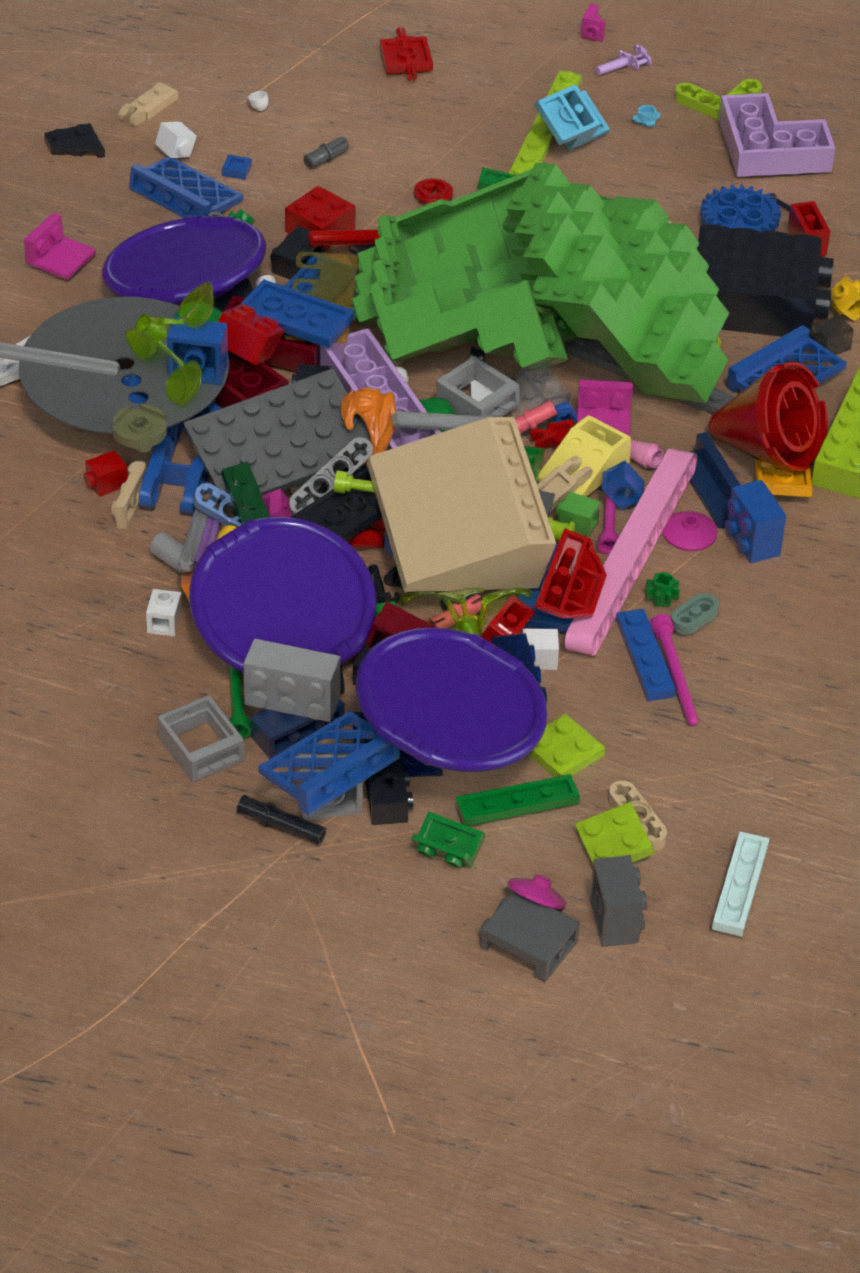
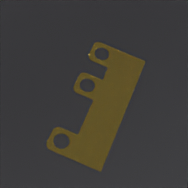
[284,252,359,343]

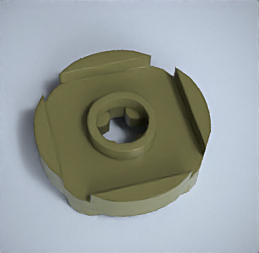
[113,405,167,452]

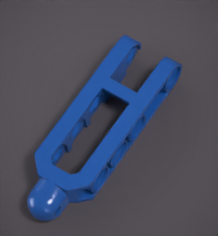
[139,399,221,515]

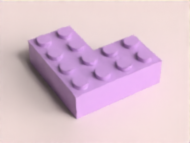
[719,93,835,177]

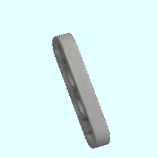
[288,437,373,516]

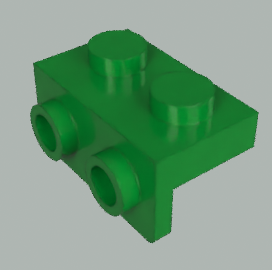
[411,811,486,868]

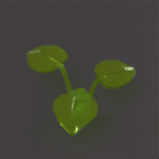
[125,281,214,406]
[401,588,533,636]

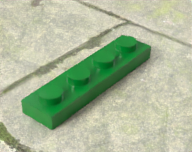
[455,774,580,826]

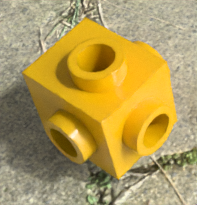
[831,275,860,322]

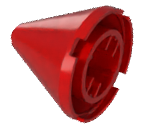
[708,362,828,472]

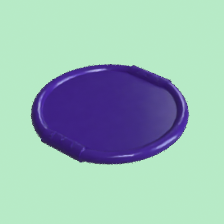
[102,216,266,307]
[189,517,377,673]
[356,628,547,772]

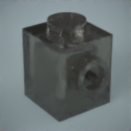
[811,315,854,355]

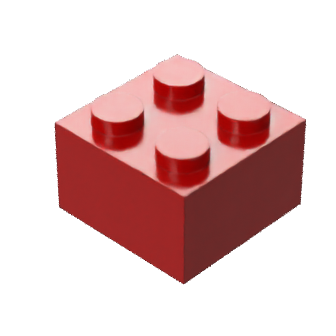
[285,185,356,251]
[218,304,285,365]

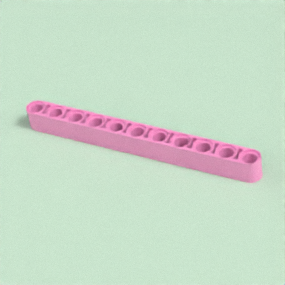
[565,448,697,656]

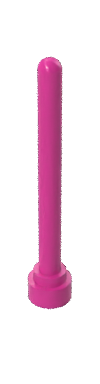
[598,493,619,554]
[649,614,698,726]

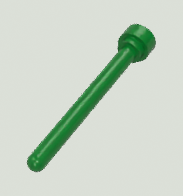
[228,665,251,739]

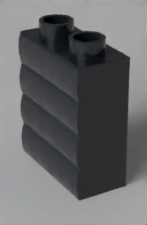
[697,224,834,338]

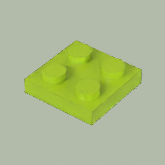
[528,714,605,777]
[575,801,655,865]

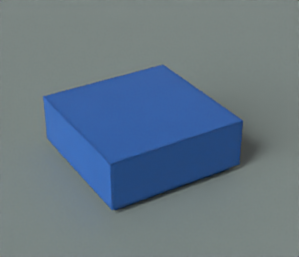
[222,155,252,180]

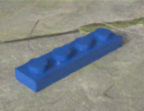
[616,609,676,701]

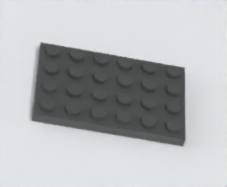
[184,368,371,511]

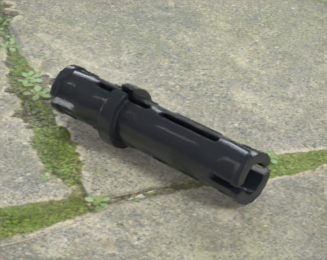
[236,794,327,846]

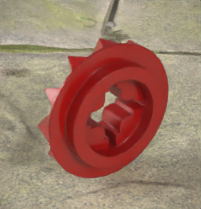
[414,178,453,205]

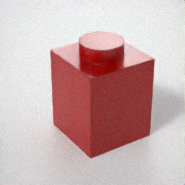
[83,450,128,497]

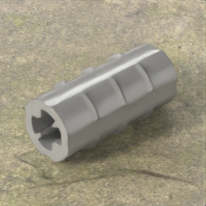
[150,532,195,573]

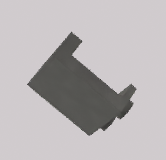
[479,891,580,983]

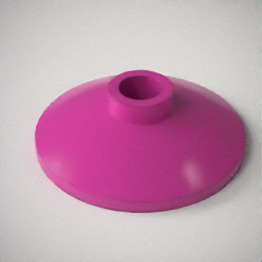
[662,511,717,551]
[507,874,567,909]

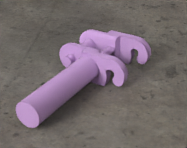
[595,44,651,76]

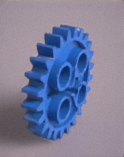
[700,184,781,232]

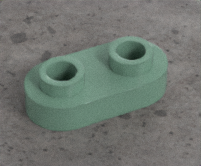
[671,593,719,635]

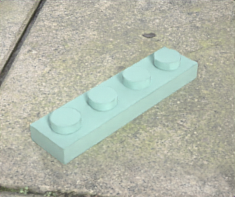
[712,831,770,937]

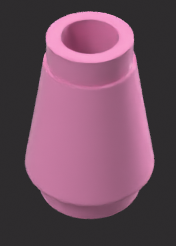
[630,440,664,469]

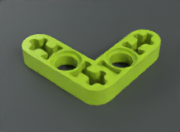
[675,79,762,121]

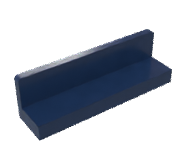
[689,432,740,528]

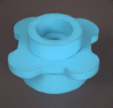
[633,105,661,127]

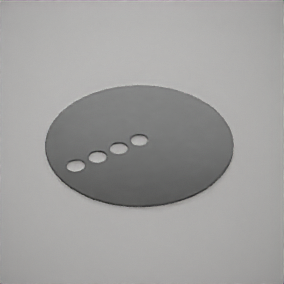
[19,297,229,434]

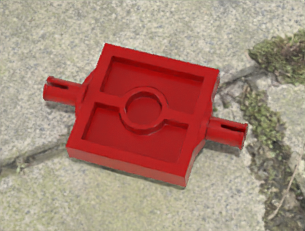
[380,27,433,81]

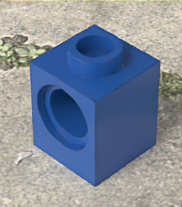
[602,460,644,510]

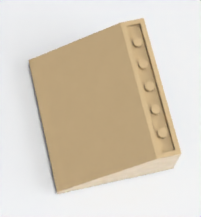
[367,417,556,592]

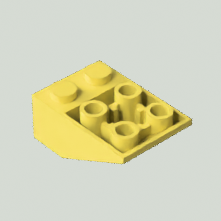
[538,415,631,497]

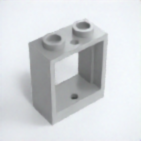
[436,356,520,417]
[157,695,245,783]

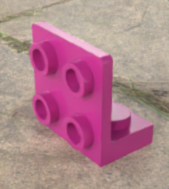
[24,212,96,280]
[577,380,633,436]

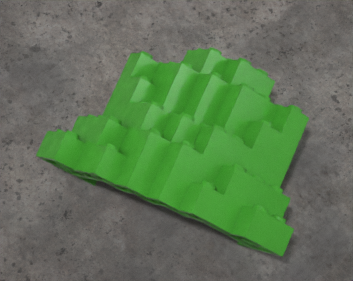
[501,163,729,403]
[352,169,578,370]

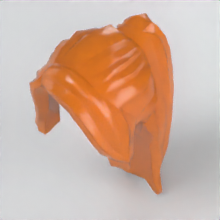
[341,387,396,467]

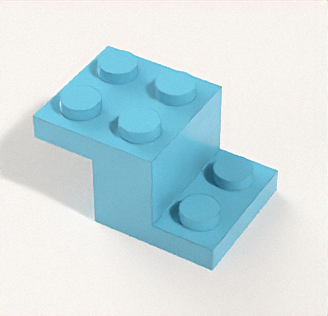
[534,84,610,151]

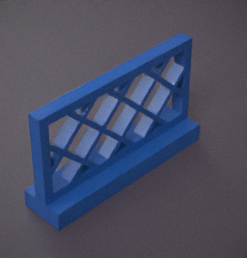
[129,157,243,218]
[727,325,847,393]
[258,711,400,815]

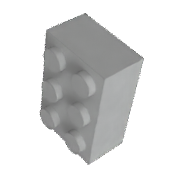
[244,639,340,722]

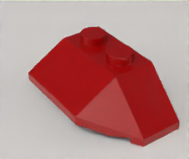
[534,528,607,618]

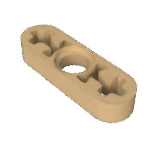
[608,780,667,852]

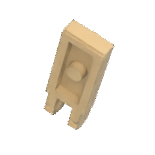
[118,82,178,127]
[537,455,593,512]
[111,460,147,529]

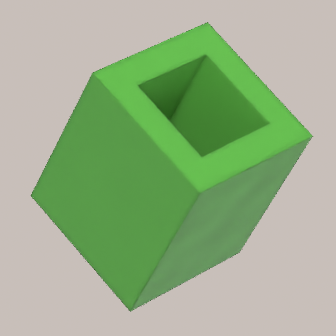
[555,492,601,538]

